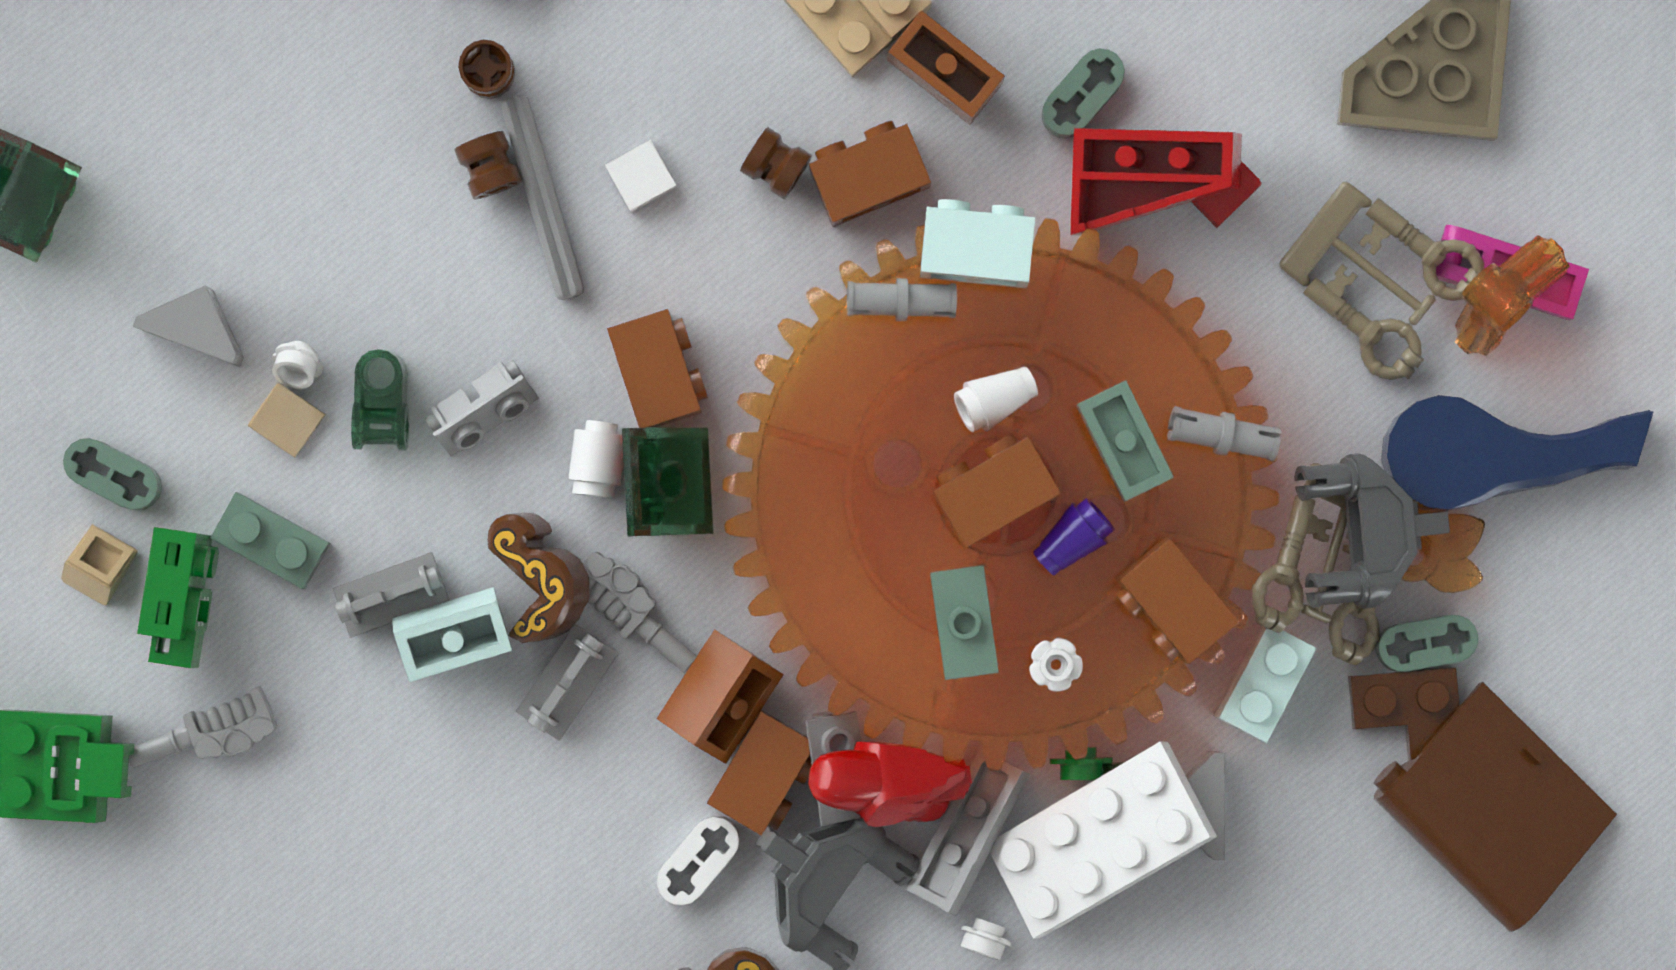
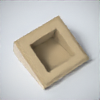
[248,383,326,458]
[61,524,138,605]

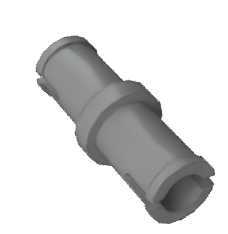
[847,278,957,321]
[1167,406,1281,461]

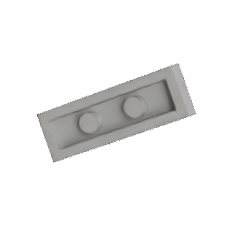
[906,748,1030,916]

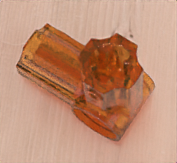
[1455,235,1570,356]

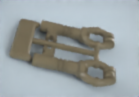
[1279,182,1487,380]
[1251,463,1380,665]

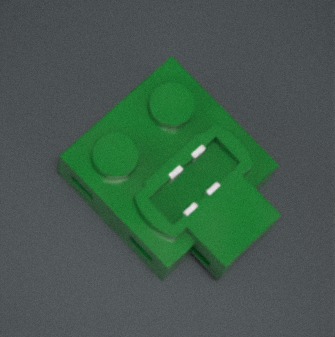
[137,527,219,668]
[0,709,134,823]

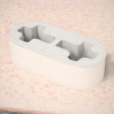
[657,816,740,905]

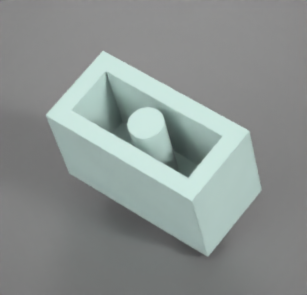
[920,199,1035,288]
[392,587,512,682]
[1214,626,1317,743]

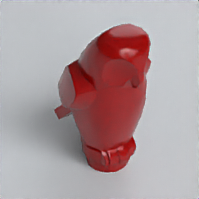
[808,742,972,827]

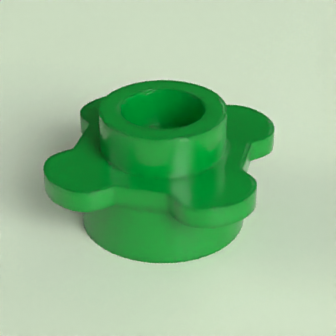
[1050,747,1113,780]

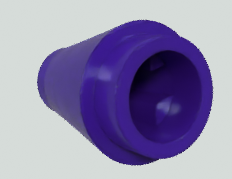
[1033,497,1115,576]

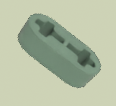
[1041,48,1125,139]
[63,438,162,510]
[1376,615,1478,672]

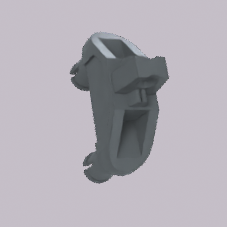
[1294,453,1450,609]
[755,818,919,970]

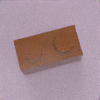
[887,10,1005,125]
[809,121,931,227]
[607,309,708,432]
[932,434,1061,549]
[1115,538,1240,664]
[656,629,784,764]
[707,710,812,835]

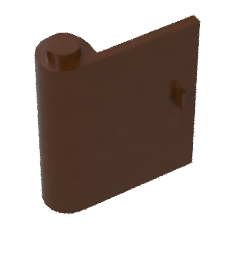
[1373,682,1617,932]

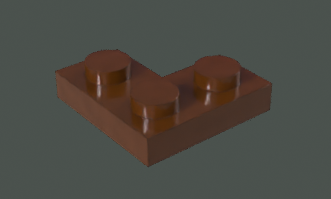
[1348,668,1460,761]

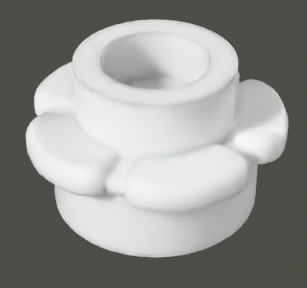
[272,341,323,389]
[1029,638,1083,692]
[960,918,1011,961]

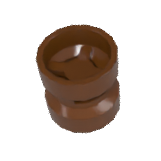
[458,39,515,99]
[740,127,812,200]
[454,131,523,200]

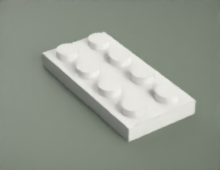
[990,741,1217,939]

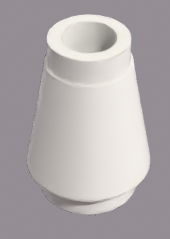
[954,366,1038,432]

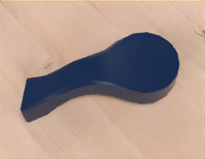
[1381,395,1654,512]

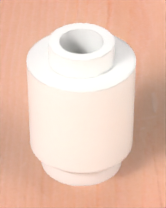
[568,420,627,499]

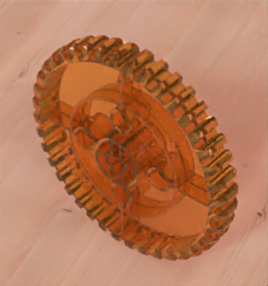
[722,217,1280,771]

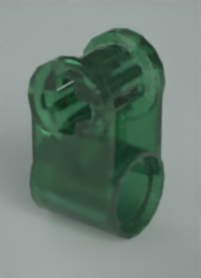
[351,349,409,451]

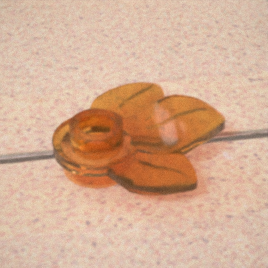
[1401,508,1485,593]

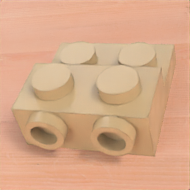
[784,0,932,77]

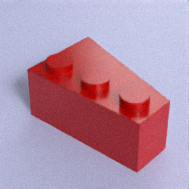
[1070,128,1242,235]

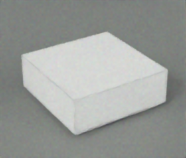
[605,139,677,213]

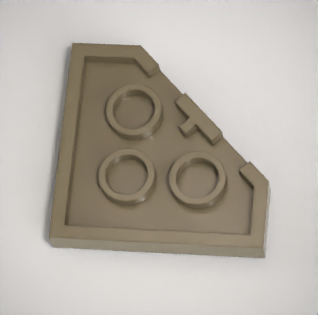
[1337,0,1511,141]

